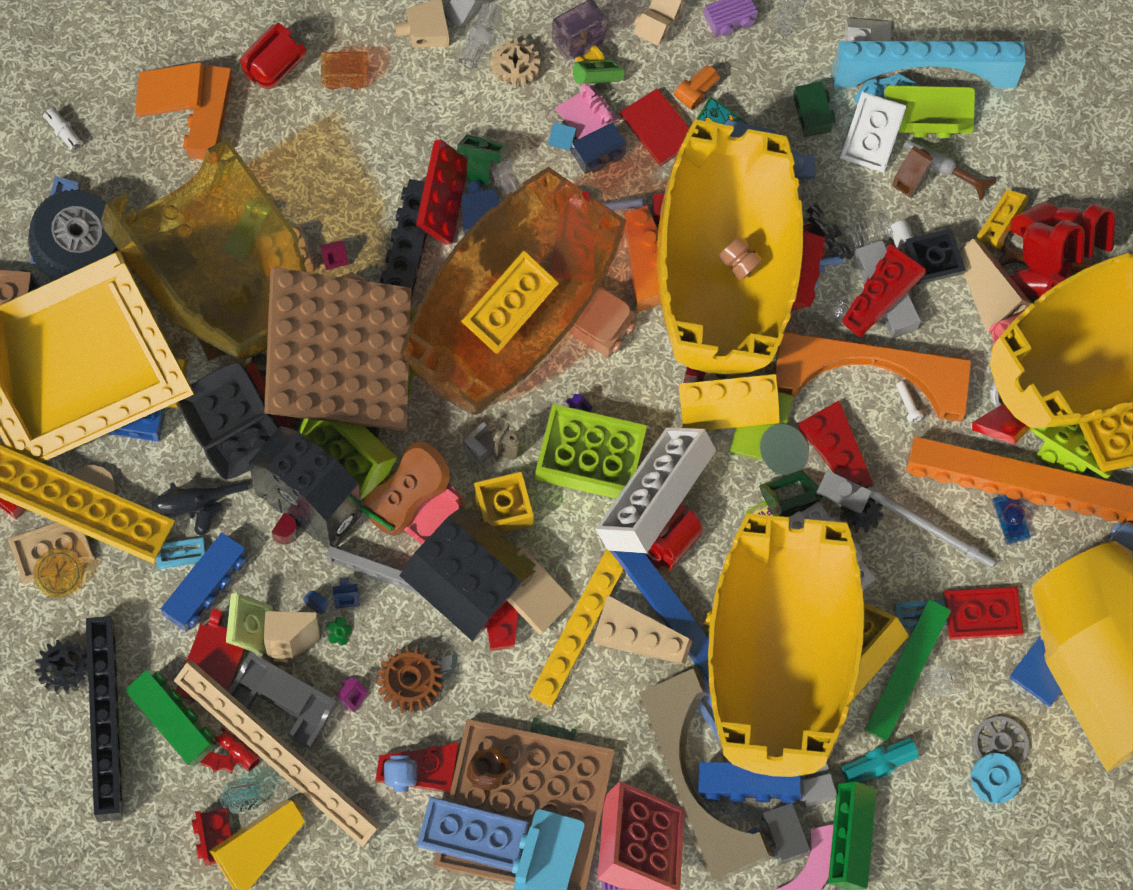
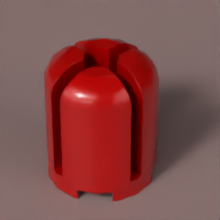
[240,23,307,89]
[645,502,703,571]

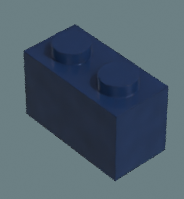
[571,122,626,174]

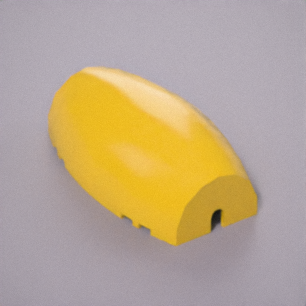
[657,119,803,374]
[990,253,1133,428]
[708,513,864,777]

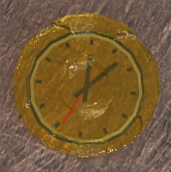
[33,549,83,598]

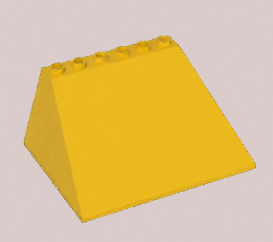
[0,251,194,463]

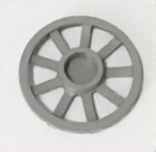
[973,716,1029,766]

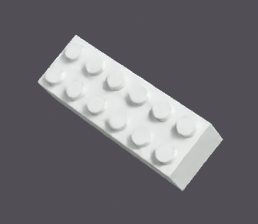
[596,428,716,553]

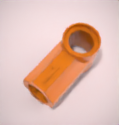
[674,65,720,110]

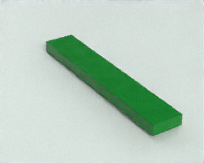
[864,599,951,742]

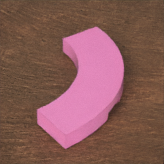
[774,824,833,890]

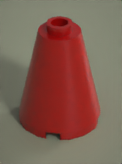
[1010,260,1072,300]

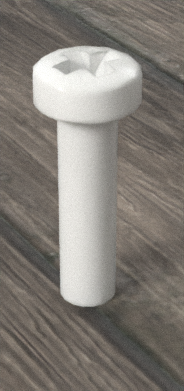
[896,381,924,423]

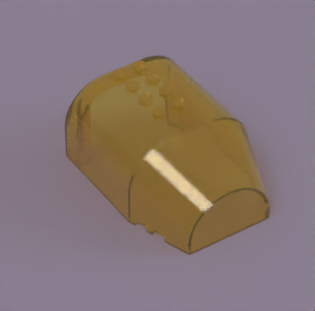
[101,139,307,360]

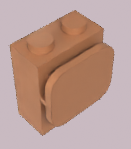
[561,283,636,358]

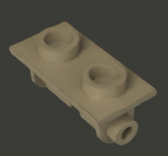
[493,422,519,460]

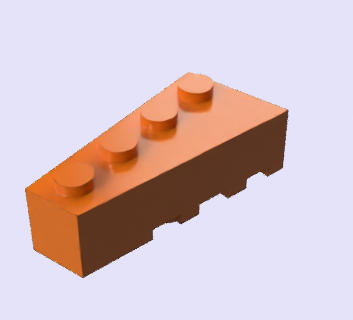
[624,205,661,313]

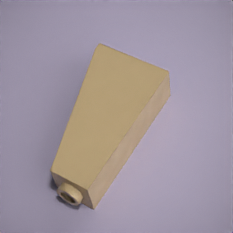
[959,239,1032,334]

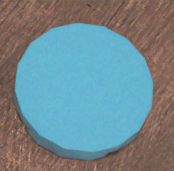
[970,753,1021,804]

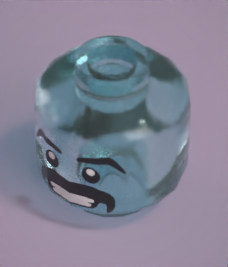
[220,778,260,814]

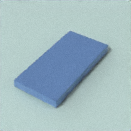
[416,796,529,871]

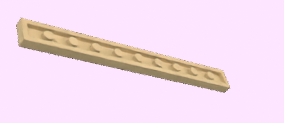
[174,660,380,846]

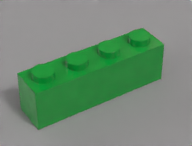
[125,669,218,766]
[828,781,877,890]

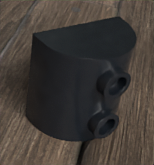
[905,229,966,285]

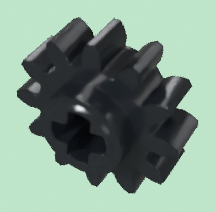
[840,497,884,533]

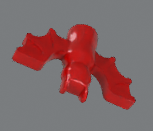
[201,727,261,774]

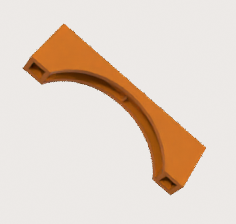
[774,331,971,422]

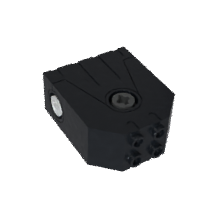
[248,426,362,549]

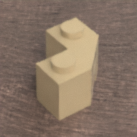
[634,0,686,45]

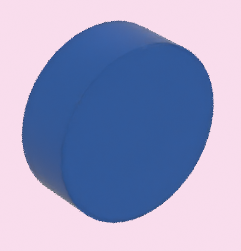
[303,591,328,614]

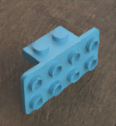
[512,809,585,890]

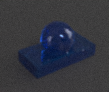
[992,495,1031,545]

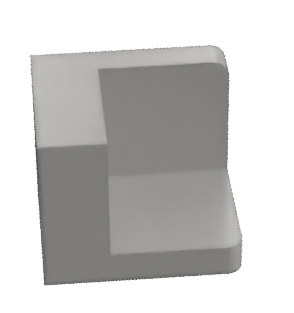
[463,422,495,464]

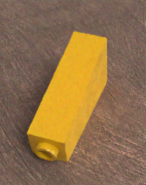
[210,799,305,890]

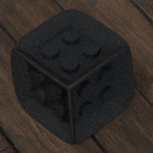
[178,362,279,480]

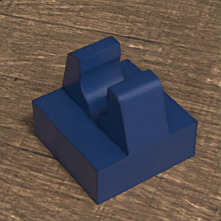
[332,577,360,609]

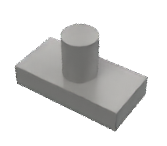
[817,470,872,514]

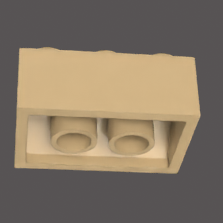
[264,611,320,666]

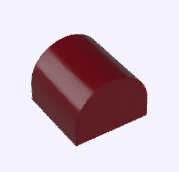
[272,513,298,545]

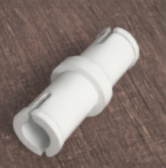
[43,107,83,152]

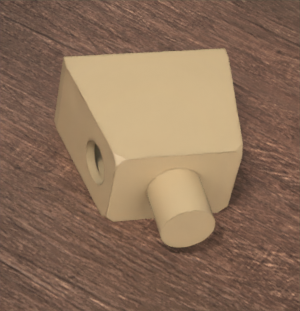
[394,0,449,47]

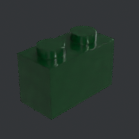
[793,82,836,137]

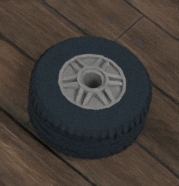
[28,189,122,280]

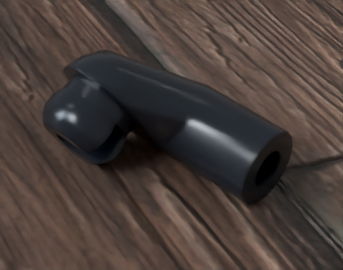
[194,502,223,535]

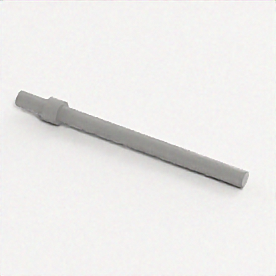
[867,486,996,568]

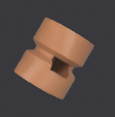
[718,236,764,281]

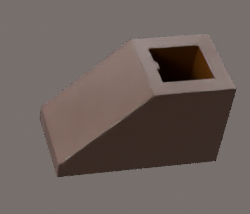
[892,146,933,198]

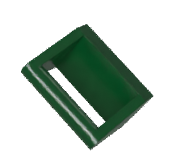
[759,470,823,517]

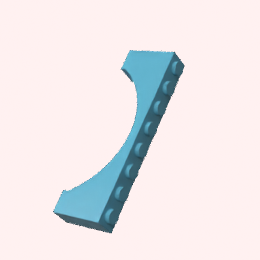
[832,41,1026,88]

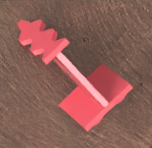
[404,484,466,545]

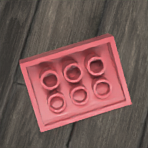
[597,781,685,890]

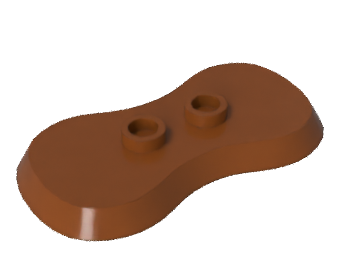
[364,442,450,536]

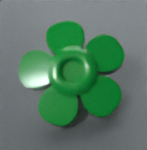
[326,617,352,646]

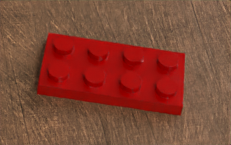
[416,139,468,245]

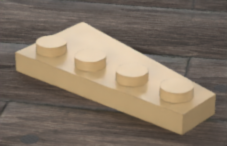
[593,596,692,665]

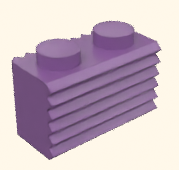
[704,0,758,37]

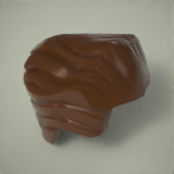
[466,746,512,791]

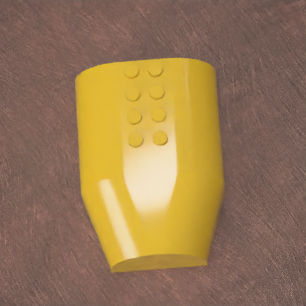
[1031,541,1133,772]

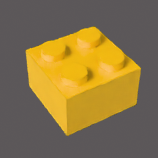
[474,472,534,534]

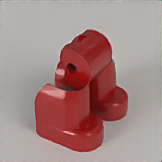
[1010,201,1115,278]

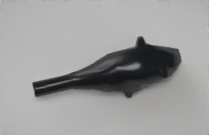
[152,481,248,519]

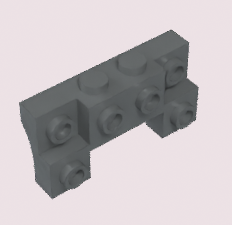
[227,652,337,750]

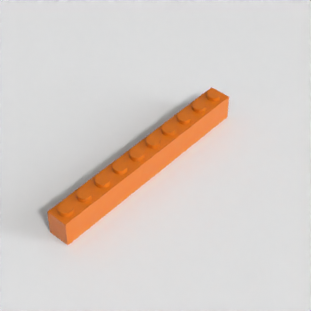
[905,436,1133,523]

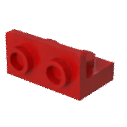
[192,808,232,866]

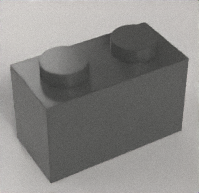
[759,803,810,865]

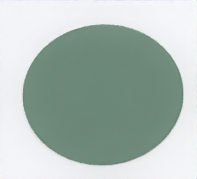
[760,424,809,475]

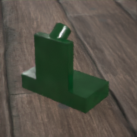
[457,134,510,185]

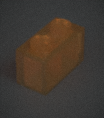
[321,52,368,90]

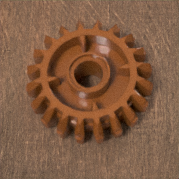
[376,646,444,714]

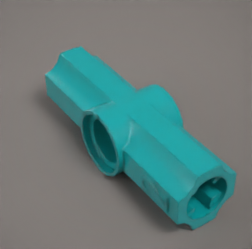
[841,738,919,783]

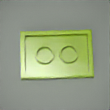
[730,392,793,461]

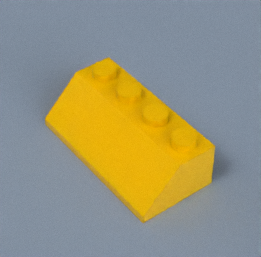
[679,374,780,430]
[852,603,909,700]

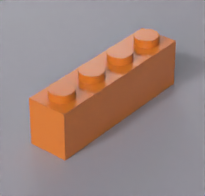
[183,65,232,161]

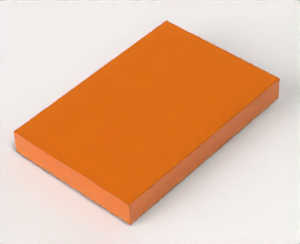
[135,62,205,117]

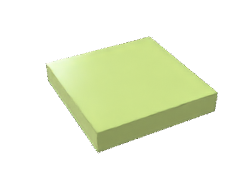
[226,593,273,655]

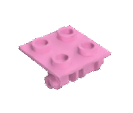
[555,84,619,139]

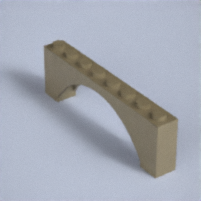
[639,668,775,882]

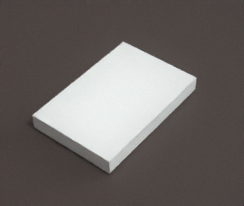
[840,92,907,173]

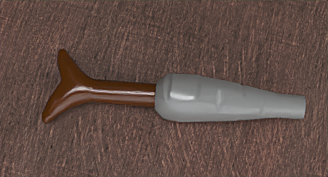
[903,139,997,201]

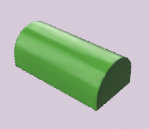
[573,60,625,84]

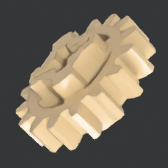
[490,38,540,88]

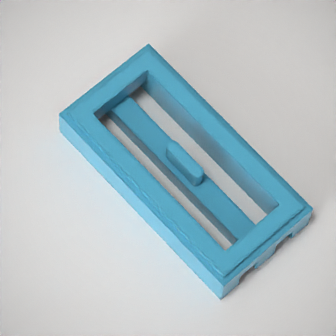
[157,537,206,569]

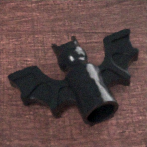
[807,203,854,260]

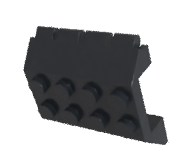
[399,506,536,642]

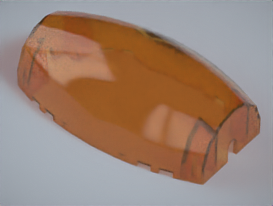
[400,167,626,415]

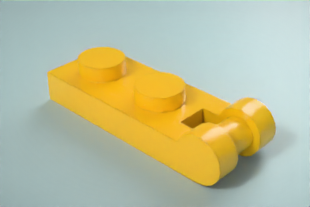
[977,190,1029,250]

